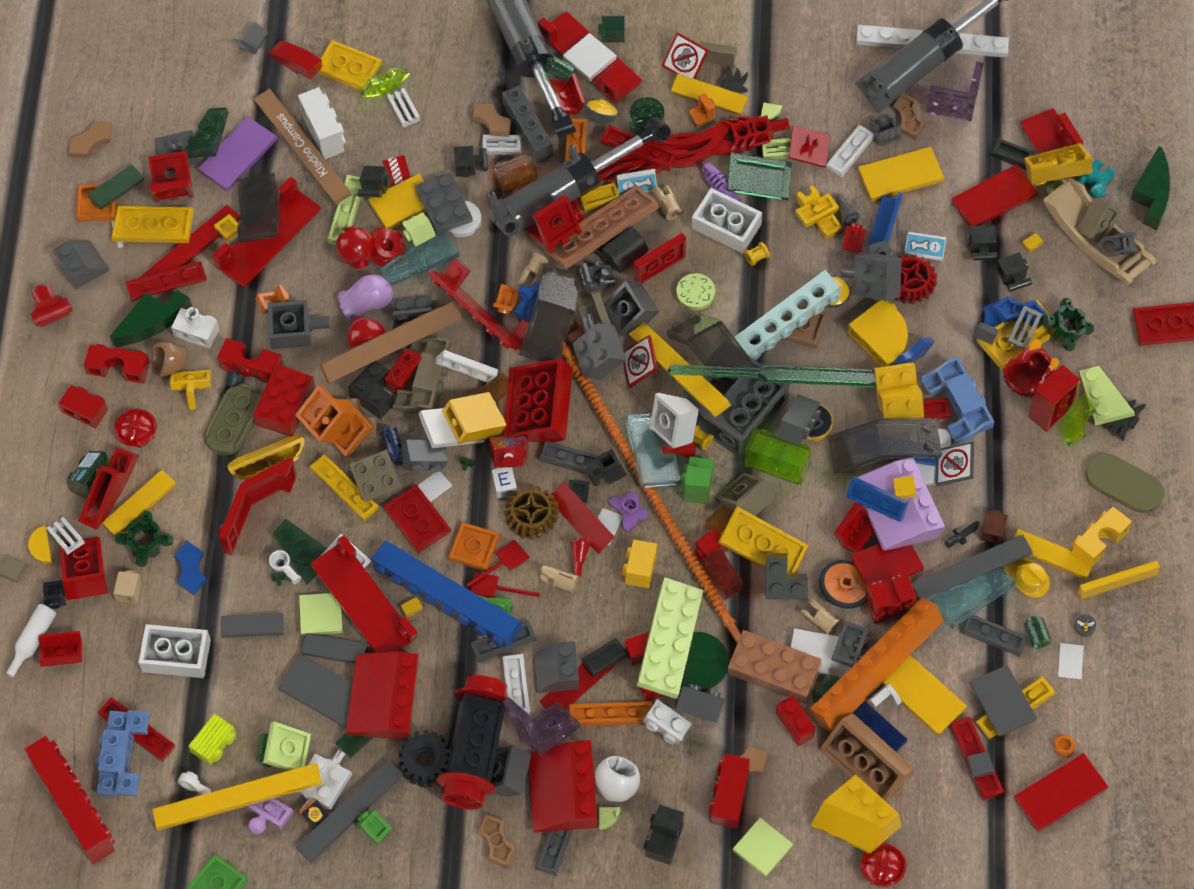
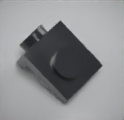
[42,580,67,609]

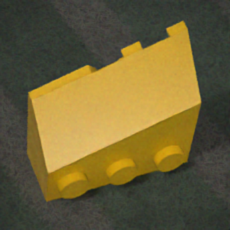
[1024,143,1092,185]
[811,774,902,853]

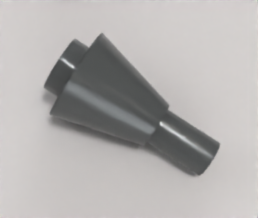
[836,194,860,226]

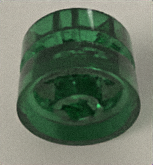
[630,97,665,136]

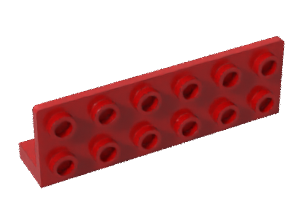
[538,11,642,104]
[212,176,321,288]
[428,258,539,351]
[311,535,418,653]

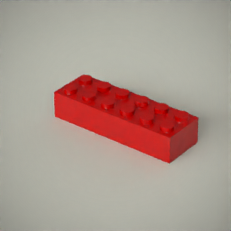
[24,736,115,864]

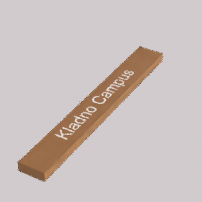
[254,89,351,205]

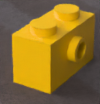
[622,539,658,588]

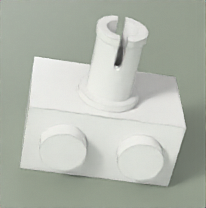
[171,307,220,349]

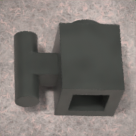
[454,146,488,178]
[358,166,391,198]
[966,226,997,261]
[996,252,1032,292]
[586,449,627,486]

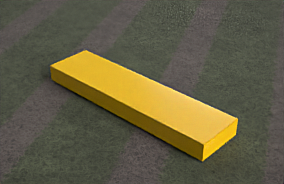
[671,74,748,116]
[309,454,379,522]
[102,470,176,536]
[1013,529,1092,580]
[1078,561,1160,600]
[976,676,1055,740]

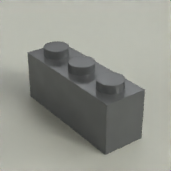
[777,395,821,446]

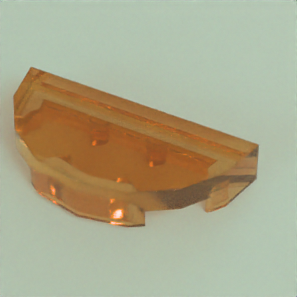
[472,372,508,402]

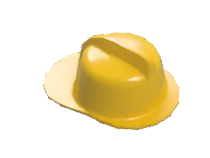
[1004,558,1050,598]

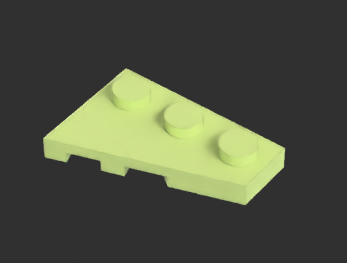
[1079,366,1135,426]

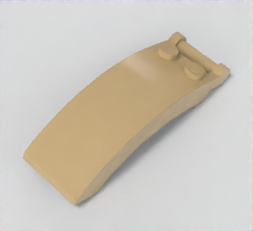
[1043,178,1156,286]

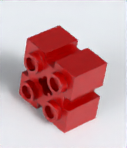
[866,575,917,624]

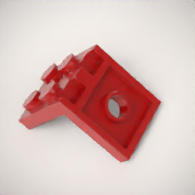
[148,151,194,203]
[525,194,582,254]

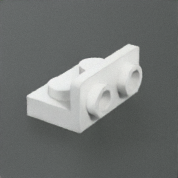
[642,699,692,745]

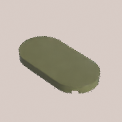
[205,384,261,456]
[1086,454,1164,513]

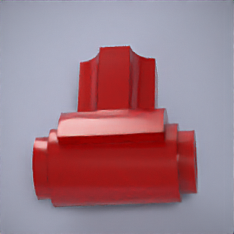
[30,284,73,328]

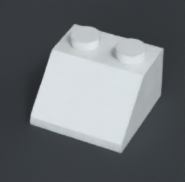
[650,393,699,448]

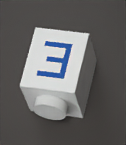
[492,467,517,500]

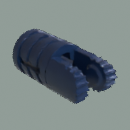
[380,427,403,465]

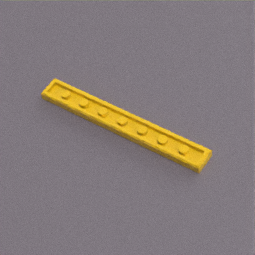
[629,322,731,417]
[152,763,323,831]

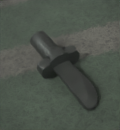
[944,521,979,548]

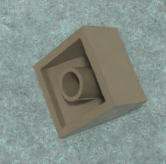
[715,473,776,516]

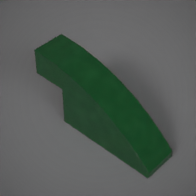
[1131,146,1170,230]
[110,290,192,347]

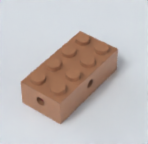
[728,630,822,704]

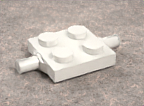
[296,750,352,810]

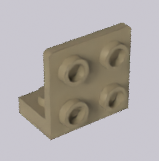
[348,450,401,502]

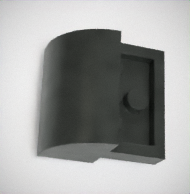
[594,226,649,273]

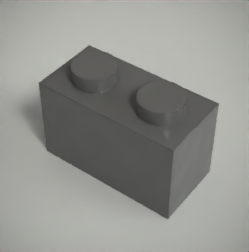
[401,439,448,472]
[676,684,725,723]

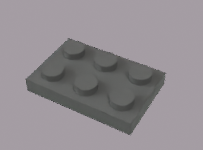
[415,172,473,235]

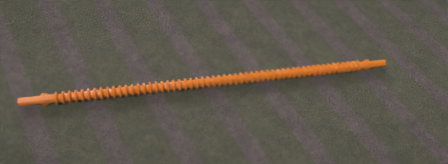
[553,332,741,644]

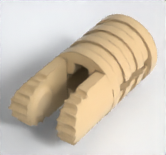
[652,186,682,220]
[517,253,548,288]
[540,565,579,593]
[800,598,840,635]

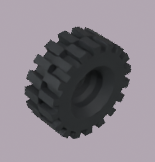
[398,730,450,787]

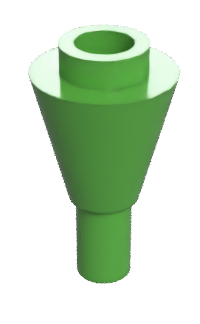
[478,595,514,615]

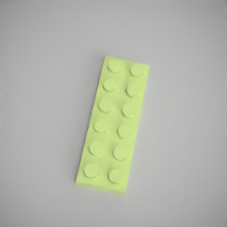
[636,577,703,699]

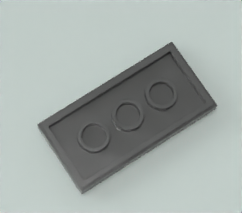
[278,654,353,729]

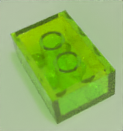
[745,428,812,486]

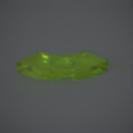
[359,67,410,97]
[1063,393,1096,446]

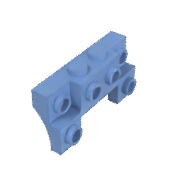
[920,356,994,445]
[96,710,151,797]

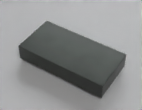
[991,138,1034,170]
[582,638,628,678]

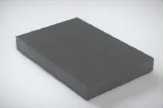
[970,665,1037,737]

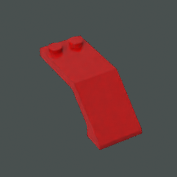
[218,457,297,555]

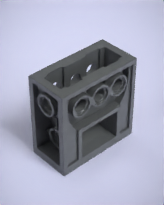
[678,340,790,459]

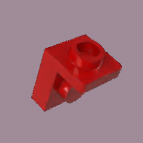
[842,223,866,253]

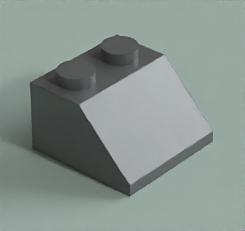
[53,240,110,289]
[604,280,660,336]
[534,641,579,693]
[490,745,531,797]

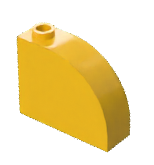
[848,300,908,367]

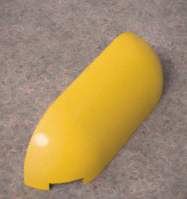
[227,435,304,480]

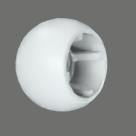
[594,756,640,802]

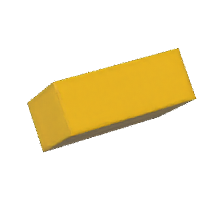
[1022,233,1043,253]
[400,597,423,618]

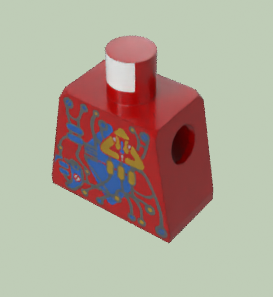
[490,436,529,468]

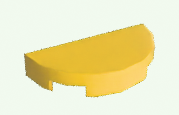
[28,525,53,564]

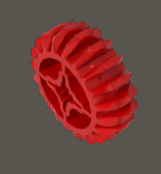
[896,253,937,304]

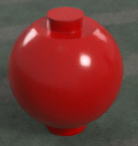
[335,225,374,270]
[347,316,386,349]

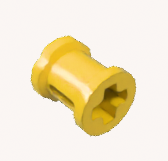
[744,242,770,266]
[693,425,714,451]

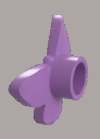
[608,492,648,532]

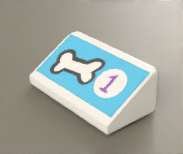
[617,169,657,196]
[904,232,946,261]

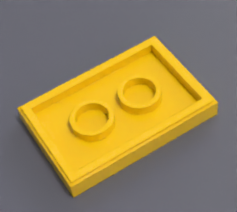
[318,40,383,92]
[368,174,426,229]

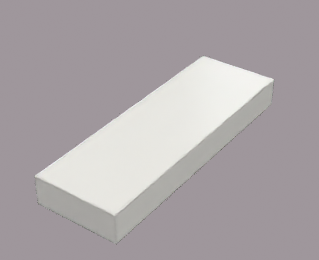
[826,125,875,177]
[435,350,498,383]
[502,654,530,717]

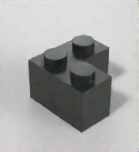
[348,361,393,420]
[765,553,808,599]
[643,804,684,865]

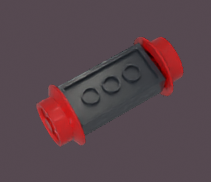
[436,675,513,810]

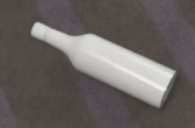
[6,604,56,678]

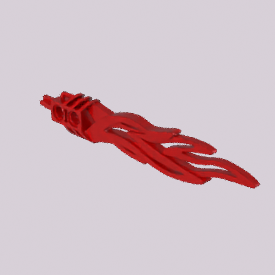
[597,115,790,184]

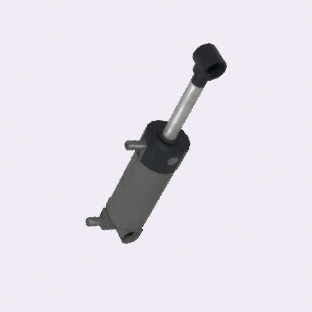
[487,0,576,139]
[855,0,1009,113]
[488,117,671,236]

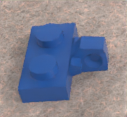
[513,282,547,323]

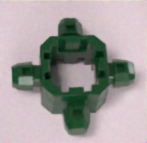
[1041,298,1094,351]
[115,511,174,567]

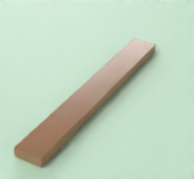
[319,300,463,383]

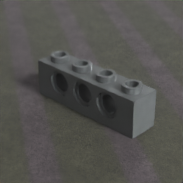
[502,86,553,163]

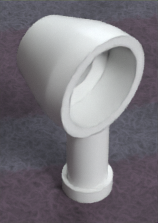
[269,550,301,585]

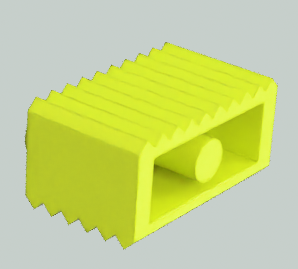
[188,713,236,765]

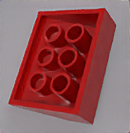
[502,358,573,443]
[346,651,419,741]
[529,740,598,833]

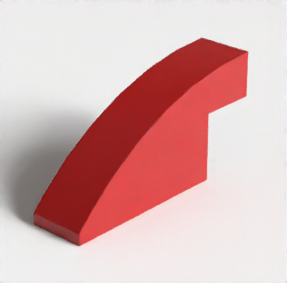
[78,447,139,530]

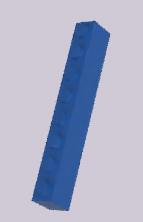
[371,540,522,649]

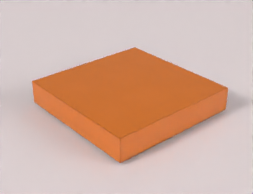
[76,184,117,222]
[448,522,500,571]

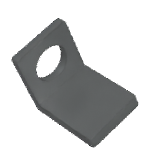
[233,22,269,54]

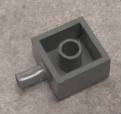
[841,252,902,301]
[268,300,330,349]
[572,314,626,380]

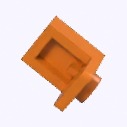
[689,93,716,127]
[493,284,520,314]
[255,285,289,314]

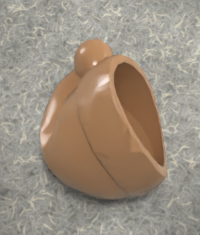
[152,342,187,377]

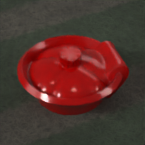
[370,227,406,267]
[114,409,157,448]
[859,843,907,887]

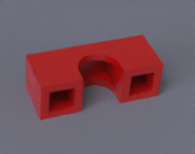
[217,338,283,383]
[83,344,150,384]
[624,632,666,702]

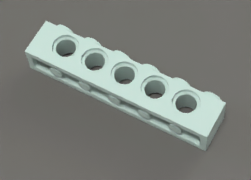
[730,270,842,360]

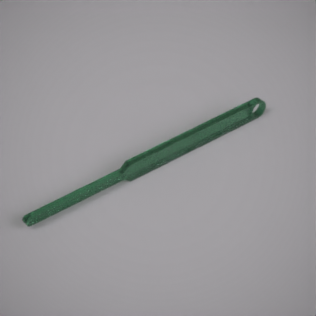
[667,365,876,387]

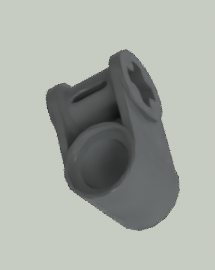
[1099,232,1138,257]

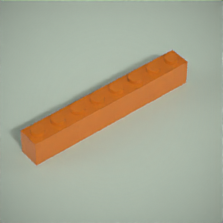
[810,597,944,733]

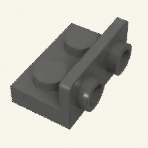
[392,296,433,324]
[831,621,871,668]

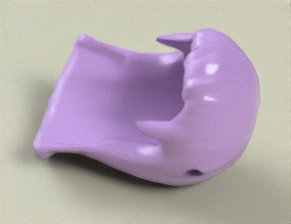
[338,275,393,322]

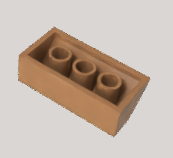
[820,713,915,802]

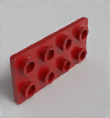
[1020,108,1084,182]

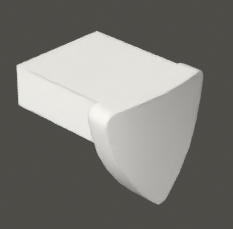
[865,684,902,708]

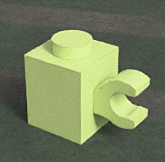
[402,212,436,247]

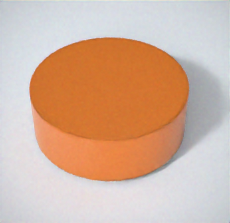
[1053,735,1075,757]

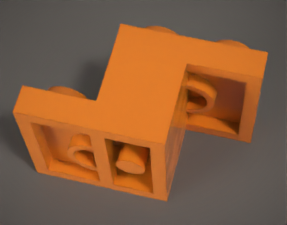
[295,385,373,457]

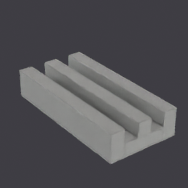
[1007,306,1042,350]

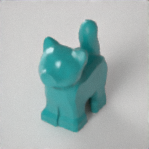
[1078,159,1115,198]

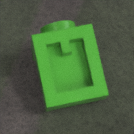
[355,810,392,844]

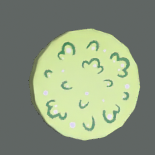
[676,273,715,311]

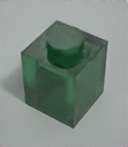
[598,16,625,42]

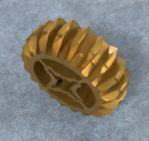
[504,486,559,540]

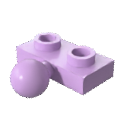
[246,798,293,834]

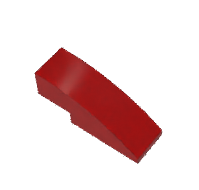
[268,41,323,80]

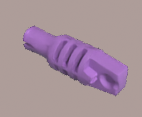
[702,162,742,202]

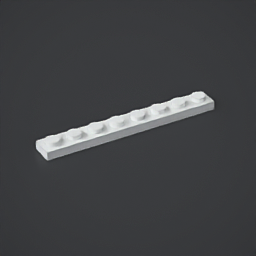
[856,25,1009,58]

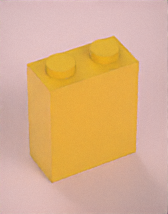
[442,392,506,444]

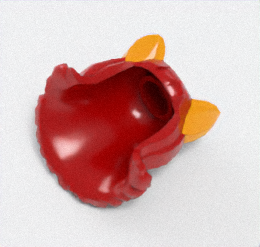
[1003,338,1060,396]

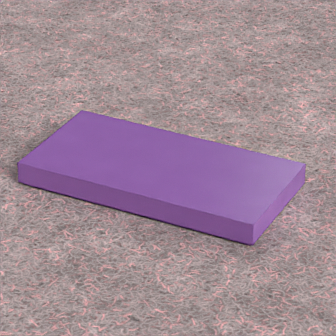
[198,116,277,192]

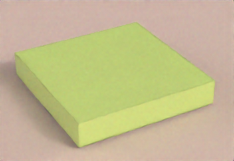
[299,593,343,636]
[263,721,311,771]
[733,818,793,877]

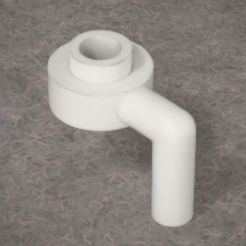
[177,771,212,795]

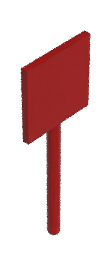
[466,540,530,587]
[470,572,541,598]

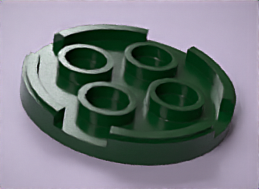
[680,632,729,692]

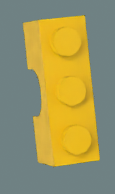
[1071,507,1132,568]

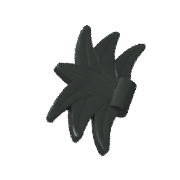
[720,66,748,94]
[1104,397,1146,441]

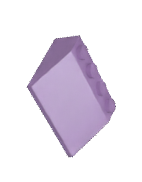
[857,458,945,551]

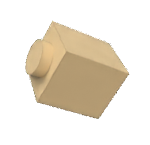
[113,570,142,604]

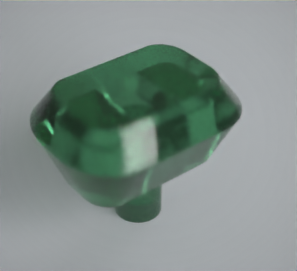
[460,457,475,471]
[270,572,286,586]

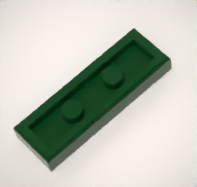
[87,164,144,210]

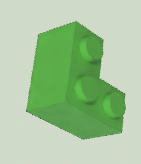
[681,457,714,504]

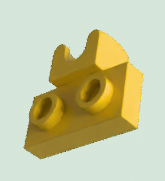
[795,185,839,228]

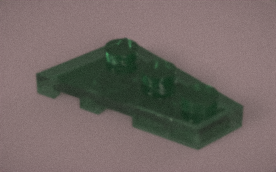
[180,107,229,158]
[273,519,327,585]

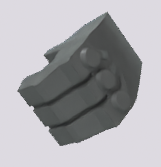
[870,114,902,146]
[579,262,616,292]

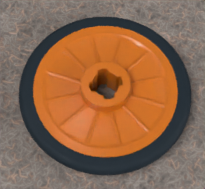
[819,560,868,609]

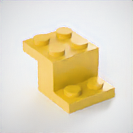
[874,362,925,435]

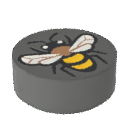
[1075,615,1096,637]

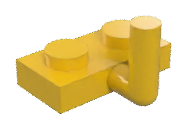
[170,370,212,410]

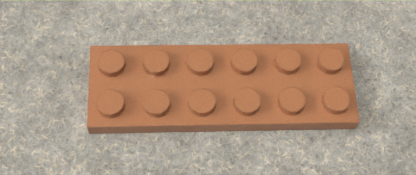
[543,185,659,270]

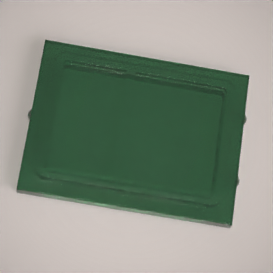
[727,153,792,201]

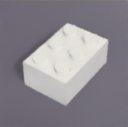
[298,87,346,159]
[692,188,762,254]
[139,624,211,678]

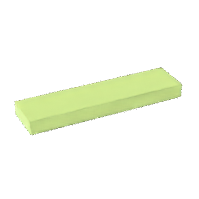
[327,175,362,245]

